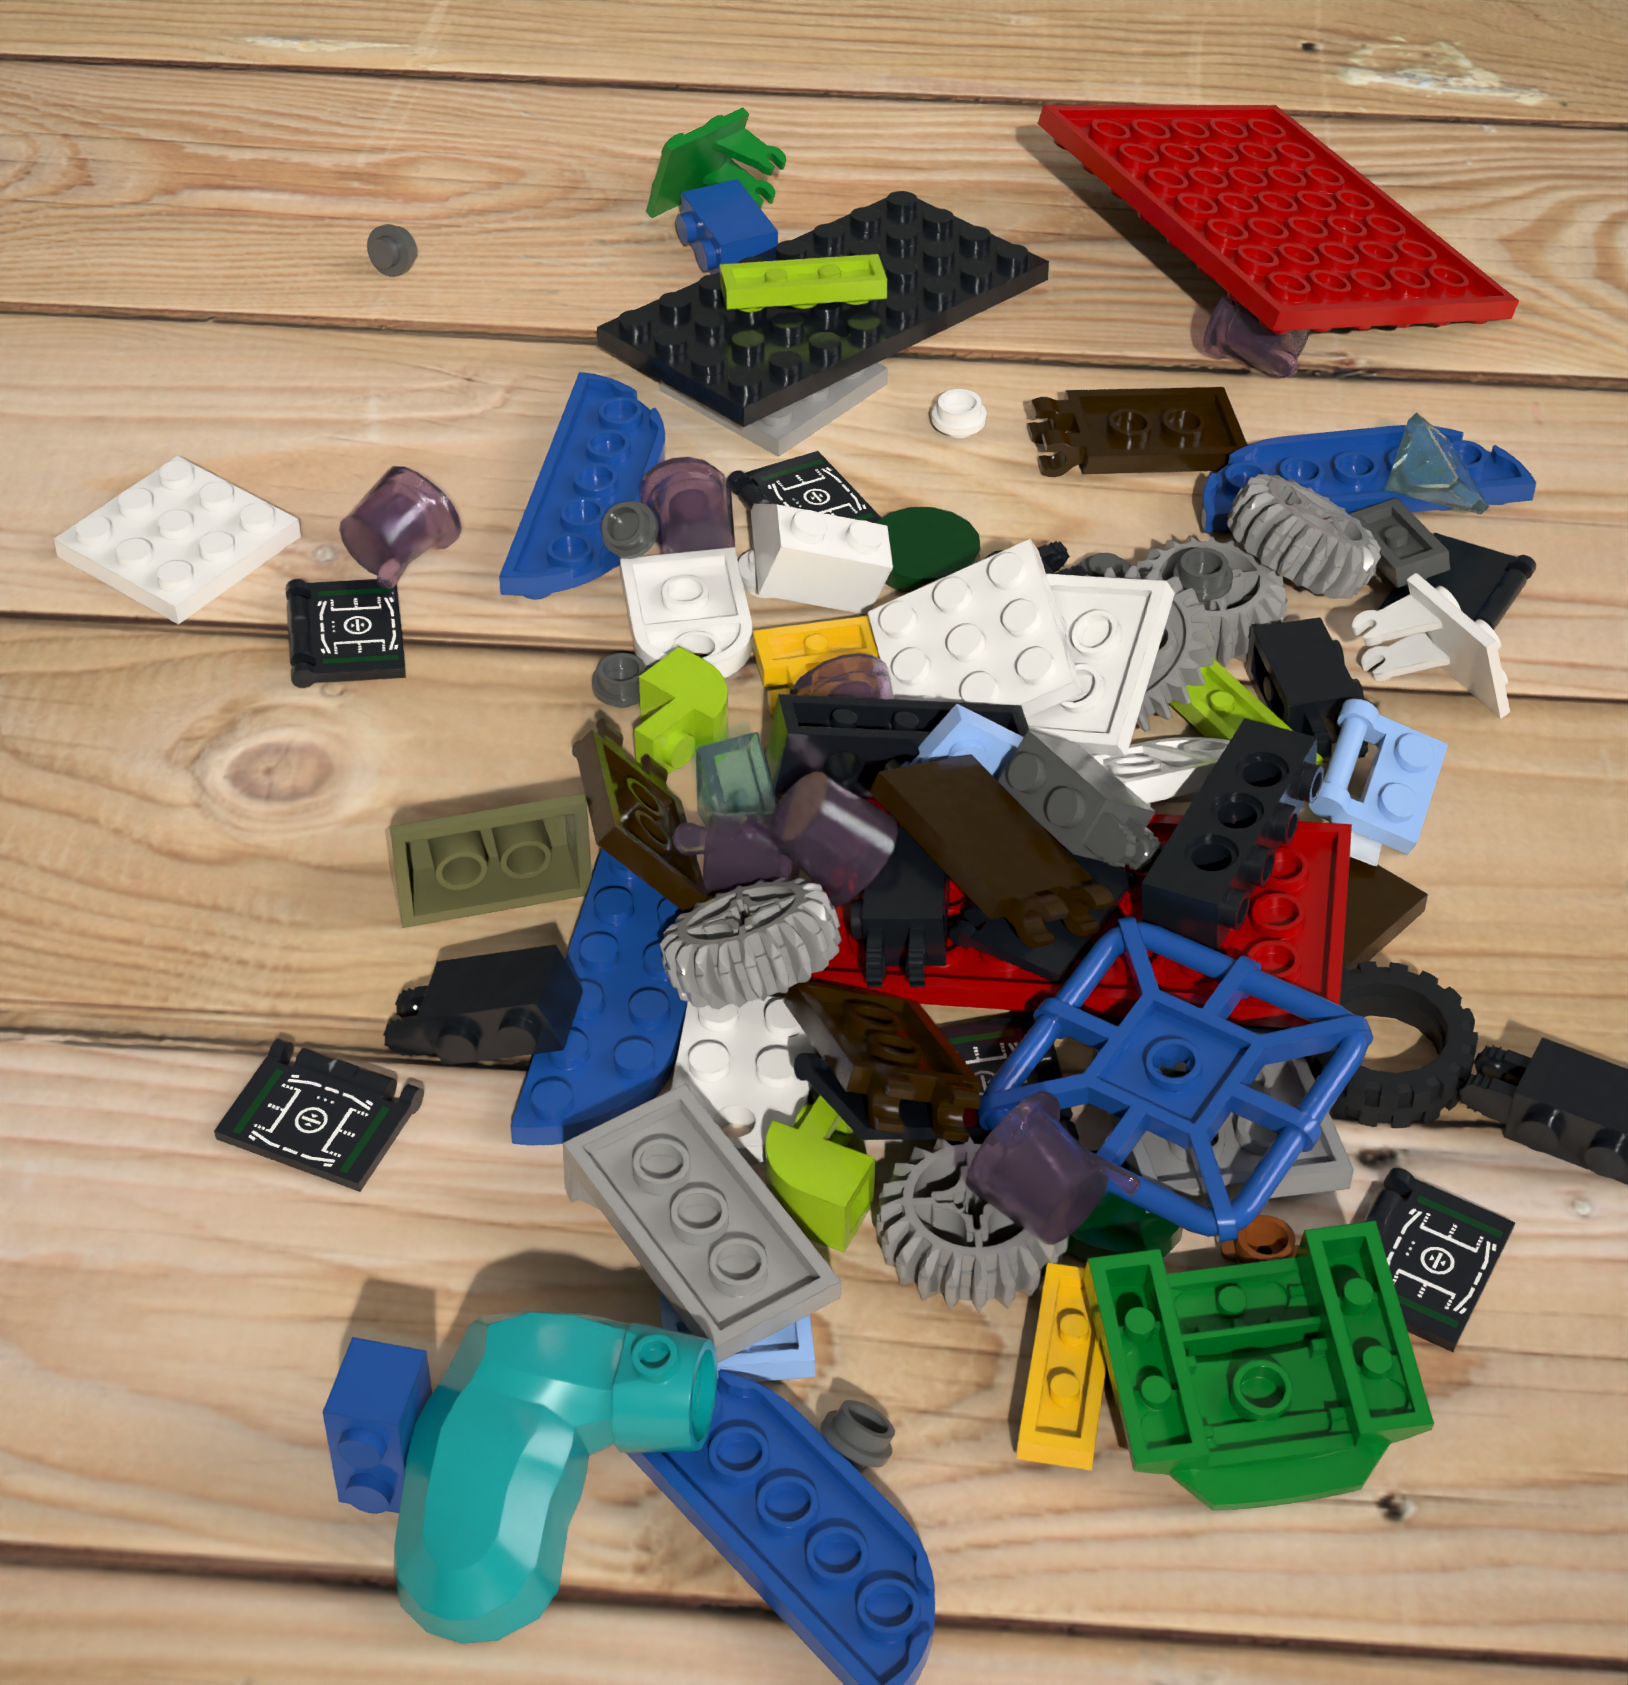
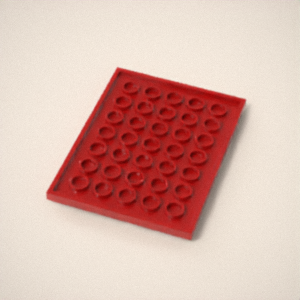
[1037,105,1519,334]

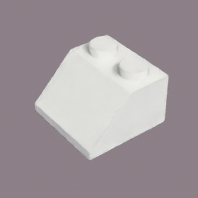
[751,504,893,615]

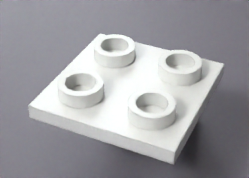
[1352,573,1510,719]

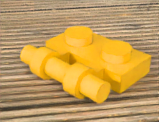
[752,616,890,715]

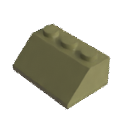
[385,793,592,928]

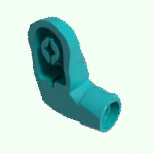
[394,1310,717,1644]

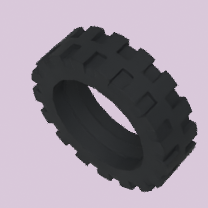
[1305,961,1478,1128]

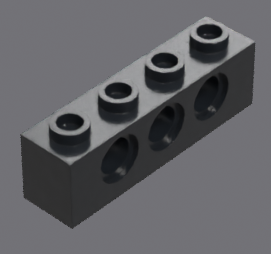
[765,694,1029,799]
[1142,718,1324,951]

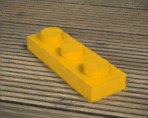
[1017,1263,1107,1471]

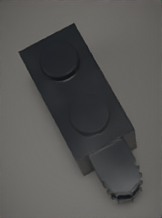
[1246,617,1368,763]
[851,826,951,987]
[383,944,583,1066]
[1458,1037,1628,1185]

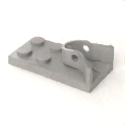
[563,1084,841,1363]

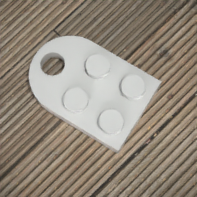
[620,547,753,678]
[1090,737,1230,807]
[671,996,818,1165]

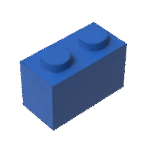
[676,179,778,274]
[322,1337,432,1514]

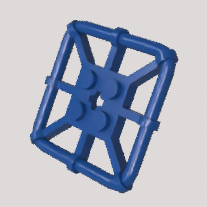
[975,916,1373,1243]

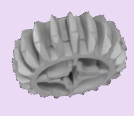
[1227,474,1381,599]
[1136,535,1288,668]
[660,877,842,1009]
[876,1135,1070,1313]

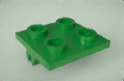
[646,108,786,218]

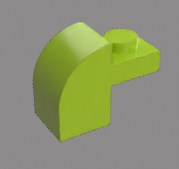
[634,646,729,775]
[766,1095,875,1253]

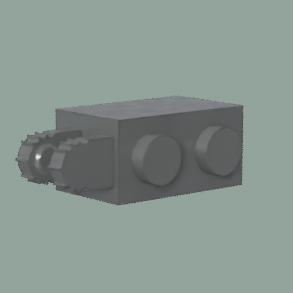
[998,730,1162,873]

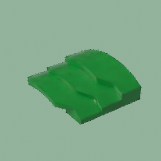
[1083,1221,1434,1511]

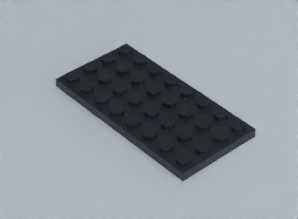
[597,191,1049,427]

